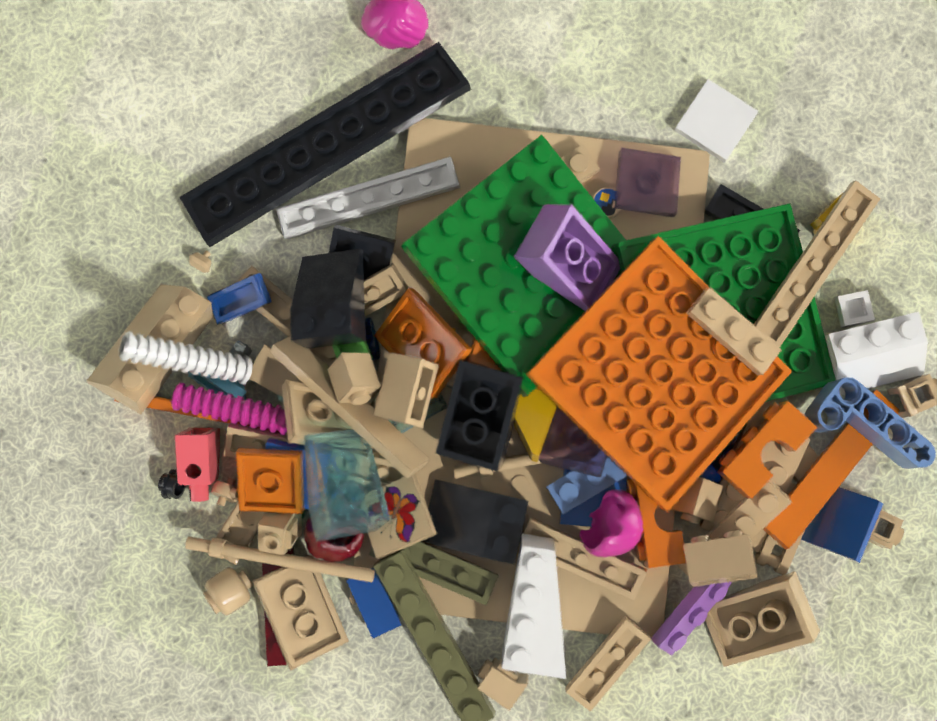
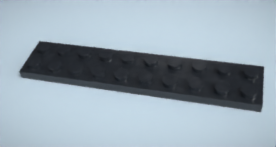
[179,42,471,248]

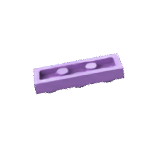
[651,582,732,655]

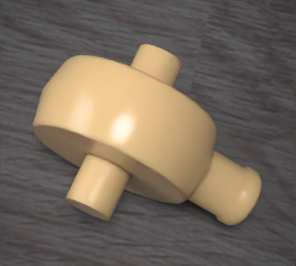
[211,478,238,506]

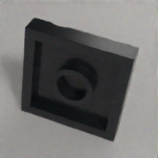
[329,225,396,279]

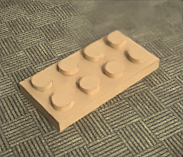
[700,414,811,553]

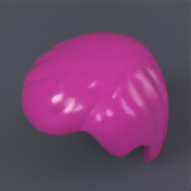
[361,0,429,50]
[580,489,643,557]

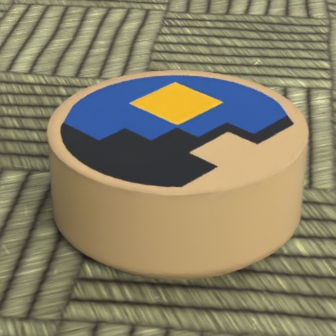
[593,187,623,219]

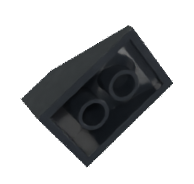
[290,249,366,349]
[435,360,524,472]
[422,479,529,565]

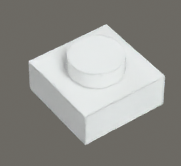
[834,290,875,328]

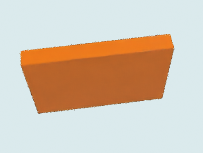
[374,288,472,398]

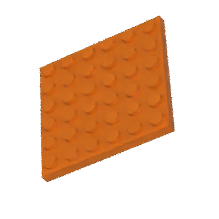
[526,236,792,511]

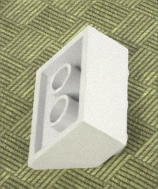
[825,311,928,396]

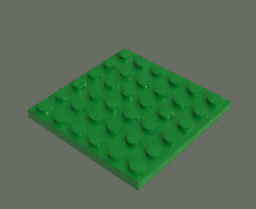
[401,135,626,397]
[614,203,836,402]

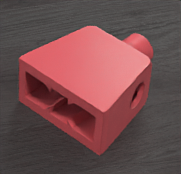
[175,427,220,502]

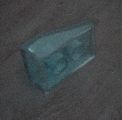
[304,429,391,542]

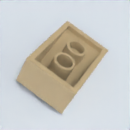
[705,571,820,667]

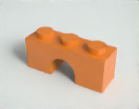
[717,401,817,499]
[626,479,686,568]

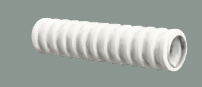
[119,331,253,384]

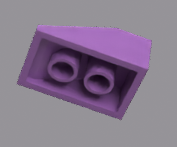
[514,204,620,311]

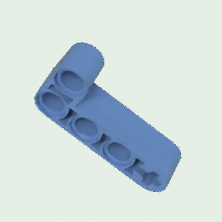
[804,377,936,469]

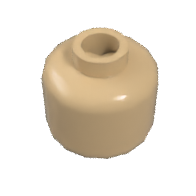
[203,567,253,615]

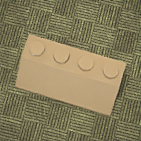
[87,284,213,415]

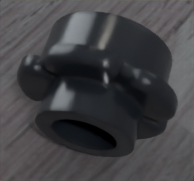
[158,469,186,499]

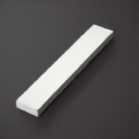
[276,157,460,239]

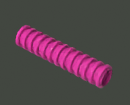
[171,382,287,435]

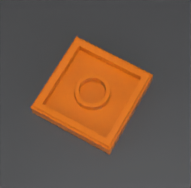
[236,448,305,514]

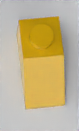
[513,389,557,463]

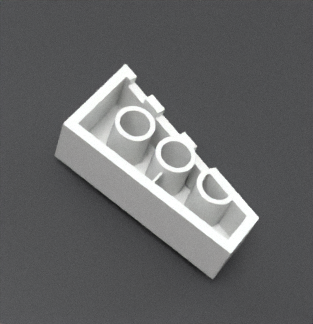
[502,534,566,679]

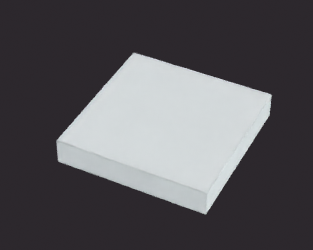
[674,79,759,163]

